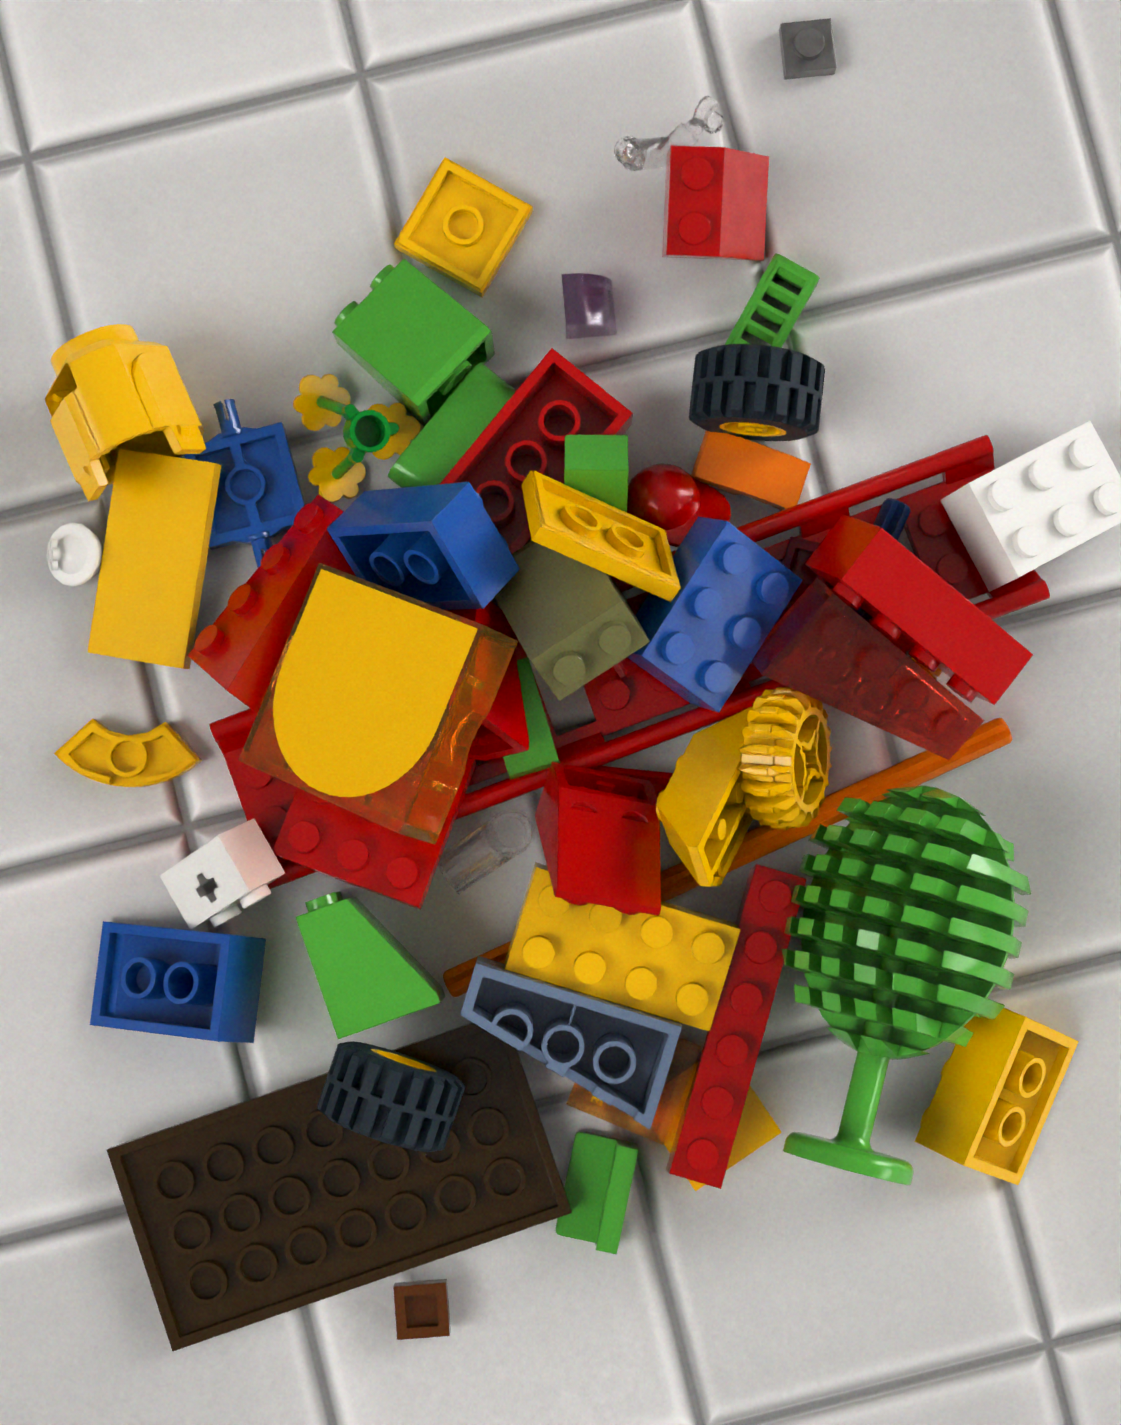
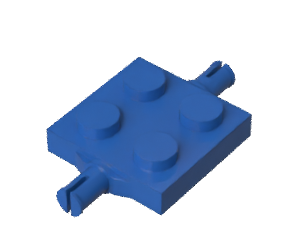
[184,399,305,567]

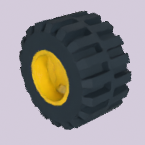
[689,344,825,441]
[317,1041,466,1152]

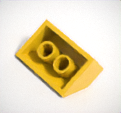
[914,1008,1079,1185]

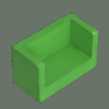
[564,435,629,512]

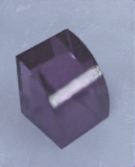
[561,273,617,339]

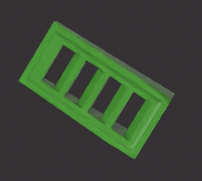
[725,253,820,348]

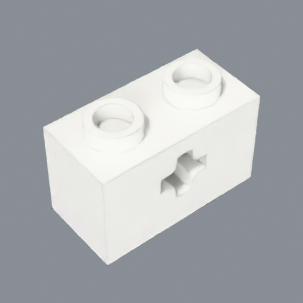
[160,818,285,930]

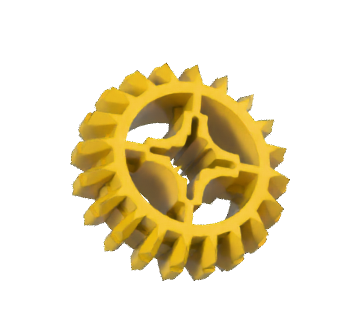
[738,687,833,830]

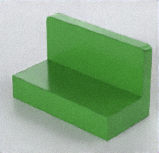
[555,1131,639,1255]

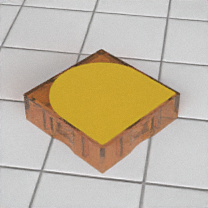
[238,563,518,844]

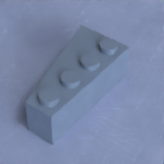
[460,956,682,1129]

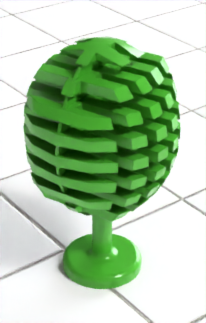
[781,785,1031,1185]

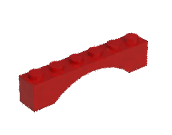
[666,864,807,1189]

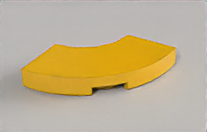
[54,719,202,787]

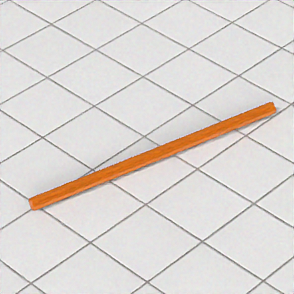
[443,718,1012,997]

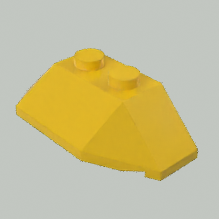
[656,706,753,887]

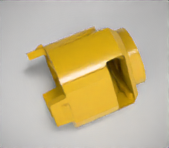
[45,324,206,502]

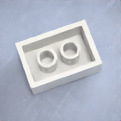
[940,421,1121,592]

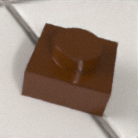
[393,1279,451,1340]

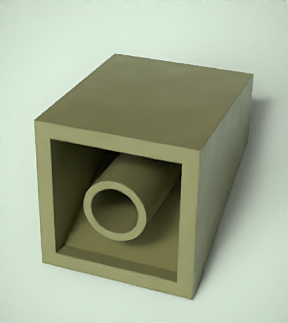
[495,541,650,701]

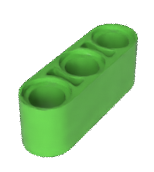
[388,363,516,488]

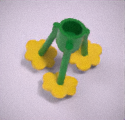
[293,374,420,503]

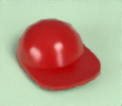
[627,463,731,547]

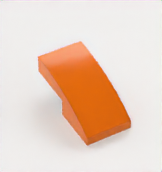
[691,431,811,510]

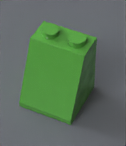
[332,259,495,426]
[296,891,446,1039]

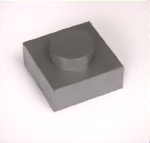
[779,18,837,80]

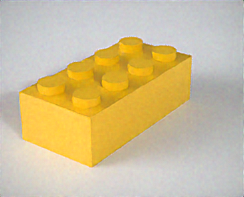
[505,862,741,1031]

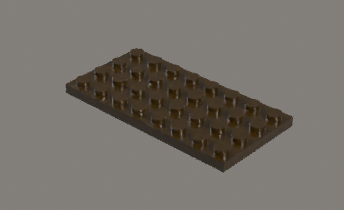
[107,1022,572,1352]

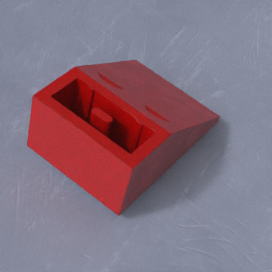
[535,762,661,916]

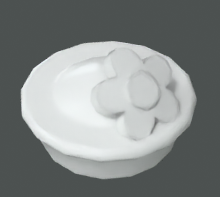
[46,522,103,587]

